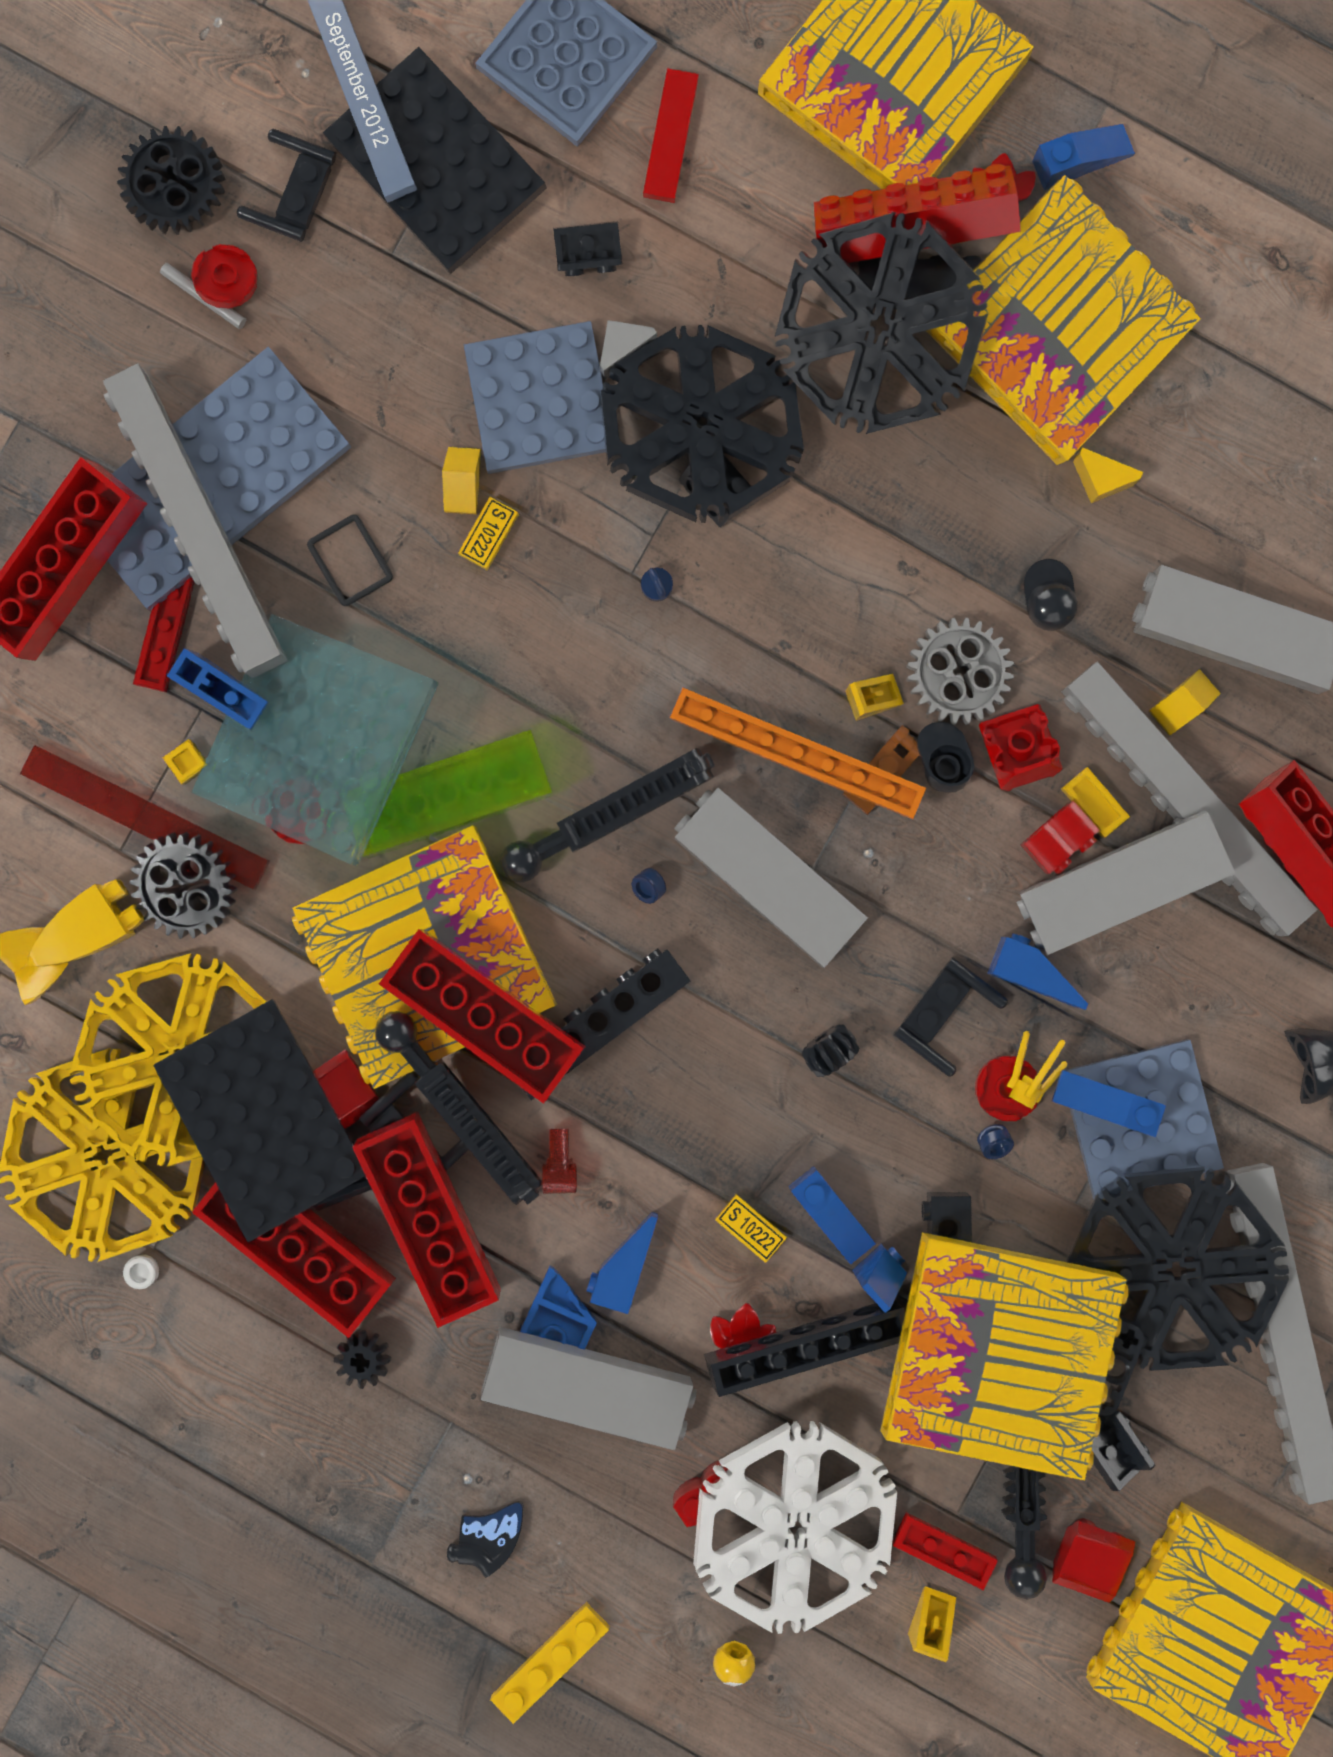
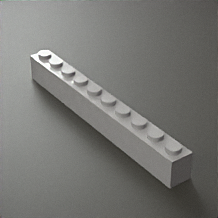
[103,363,288,678]
[1061,661,1318,936]
[1224,1163,1333,1505]

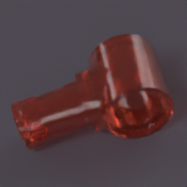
[542,1129,577,1194]

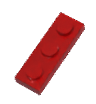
[892,1512,998,1591]

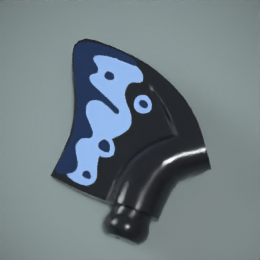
[447,1501,524,1578]

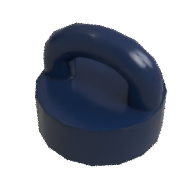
[641,567,673,602]
[631,868,666,904]
[977,1124,1014,1160]

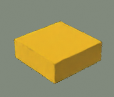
[162,739,210,785]

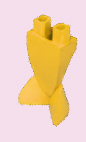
[0,879,144,1005]

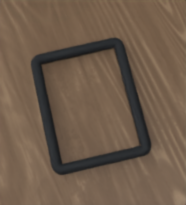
[307,514,393,606]

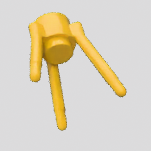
[1007,1031,1068,1109]

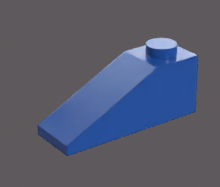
[1032,124,1135,191]
[167,648,269,730]
[987,933,1088,1010]
[1052,1070,1166,1137]
[788,1166,876,1265]
[586,1212,658,1314]
[852,1244,907,1313]

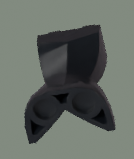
[1284,1028,1333,1104]

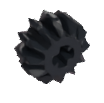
[802,1024,860,1077]
[334,1330,391,1389]

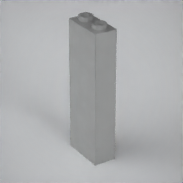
[1132,565,1333,694]
[674,788,868,968]
[1016,811,1236,955]
[481,1327,697,1450]

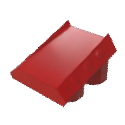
[979,704,1063,792]
[314,1049,380,1129]
[1052,1518,1135,1603]

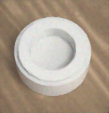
[123,1254,159,1289]

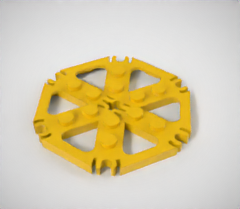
[69,953,267,1167]
[0,1048,205,1262]

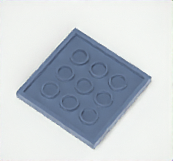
[476,0,657,147]
[464,321,606,474]
[1064,1039,1224,1199]

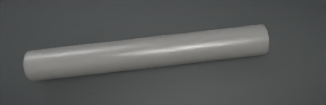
[160,263,246,329]

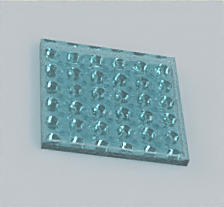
[191,614,439,867]

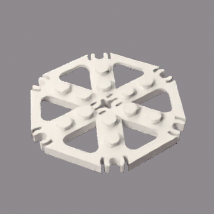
[693,1421,897,1634]

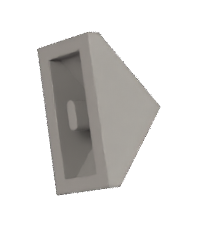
[600,320,657,380]

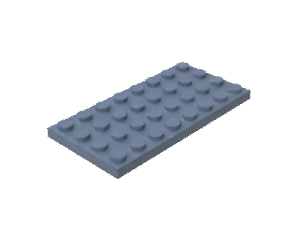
[107,346,352,611]

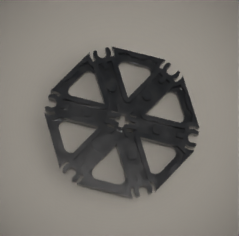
[775,212,989,434]
[600,325,804,523]
[1067,1167,1289,1371]

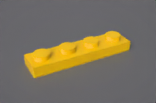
[490,1601,609,1724]

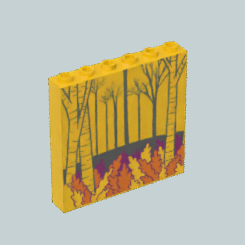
[758,0,1034,189]
[926,175,1201,465]
[292,825,557,1089]
[880,1232,1128,1481]
[1086,1502,1333,1757]

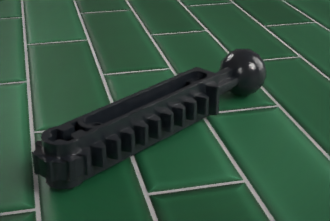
[500,748,715,882]
[374,1011,543,1205]
[1001,1465,1047,1600]

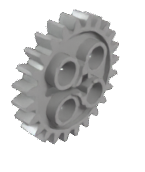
[906,618,1014,725]

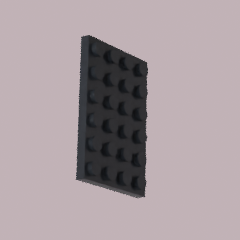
[322,47,547,274]
[153,999,366,1243]

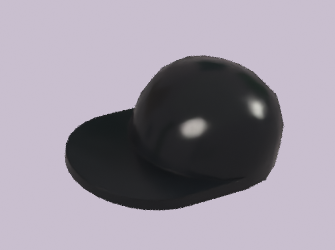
[1024,559,1078,631]
[917,722,975,793]

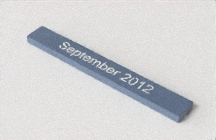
[307,0,417,203]

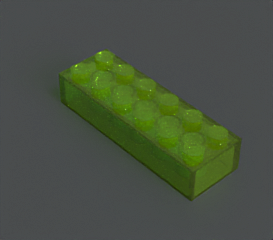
[342,730,554,859]

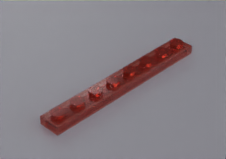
[20,745,270,890]

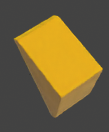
[442,447,481,515]
[1073,447,1143,504]
[1149,669,1221,736]
[845,674,904,721]
[908,1586,956,1662]

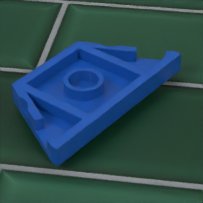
[520,1265,597,1350]

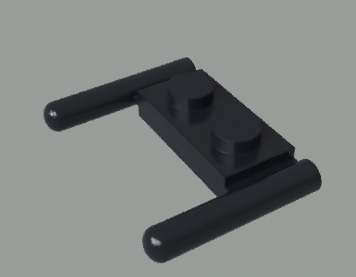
[236,129,337,242]
[893,957,1008,1077]
[359,1071,469,1171]

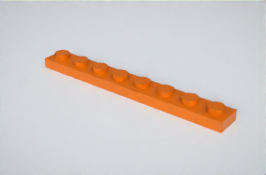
[670,688,926,820]

